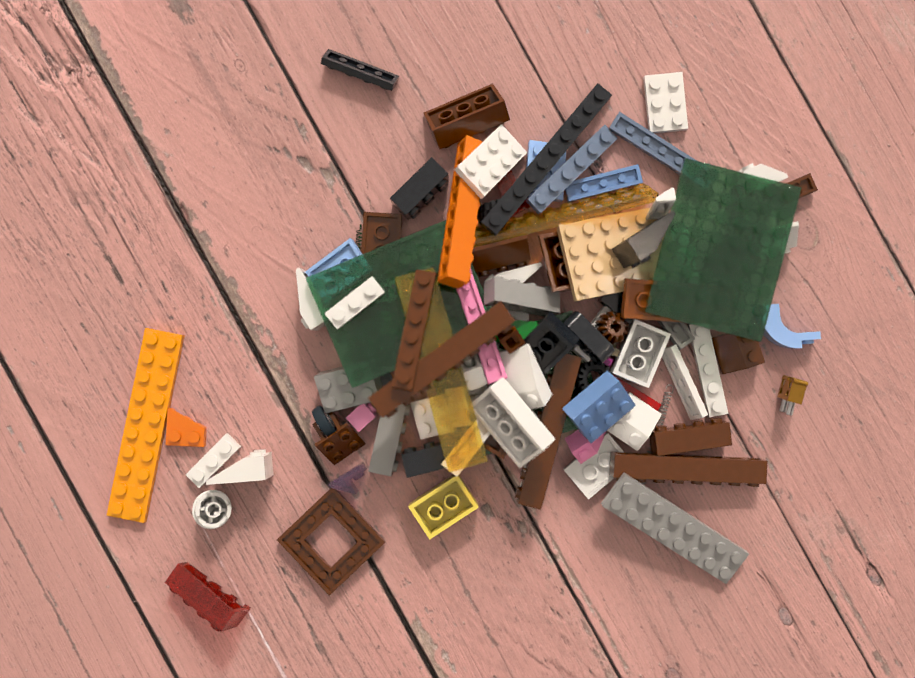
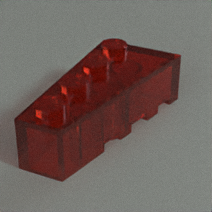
[165,562,251,632]

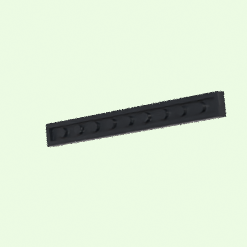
[480,83,612,236]

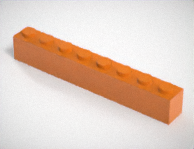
[437,135,482,289]

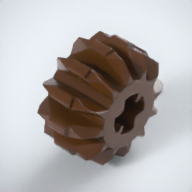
[595,311,629,345]

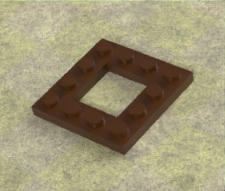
[277,486,386,596]

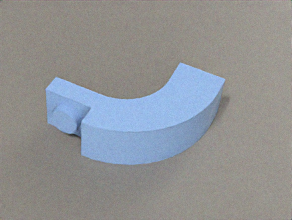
[754,304,821,349]

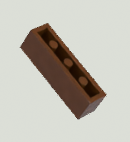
[649,418,732,456]

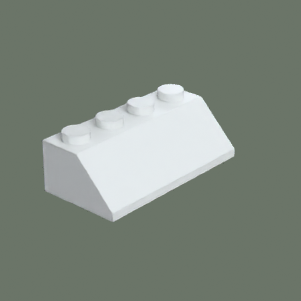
[468,377,555,468]

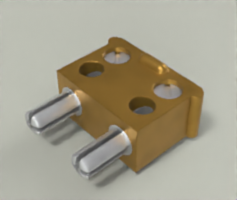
[777,375,808,416]

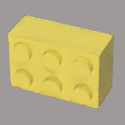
[408,474,479,540]

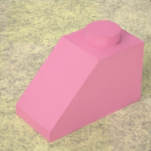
[564,430,606,464]

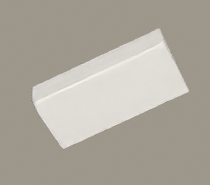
[646,188,676,220]

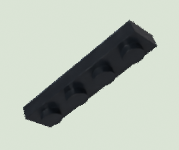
[321,49,399,91]

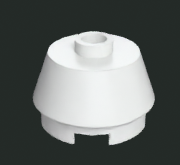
[192,490,232,529]

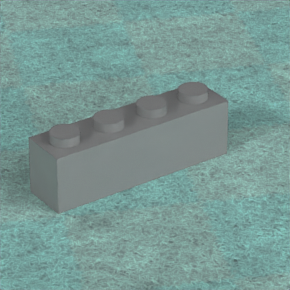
[484,276,560,317]
[368,403,411,476]

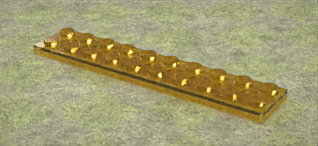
[473,184,659,248]
[395,267,488,473]

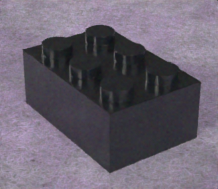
[390,157,449,220]

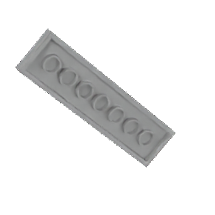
[601,472,749,584]

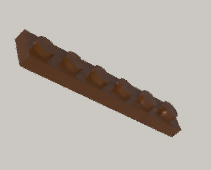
[392,269,437,392]

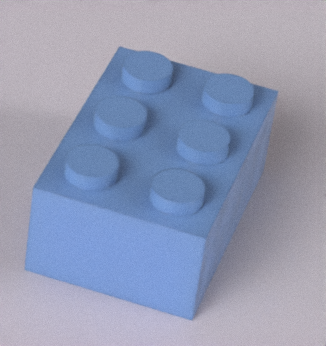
[562,371,636,443]

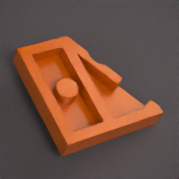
[166,408,207,447]

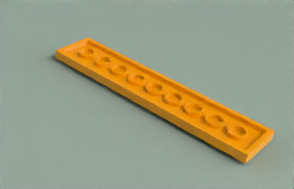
[107,328,185,523]

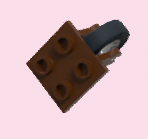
[312,405,366,465]

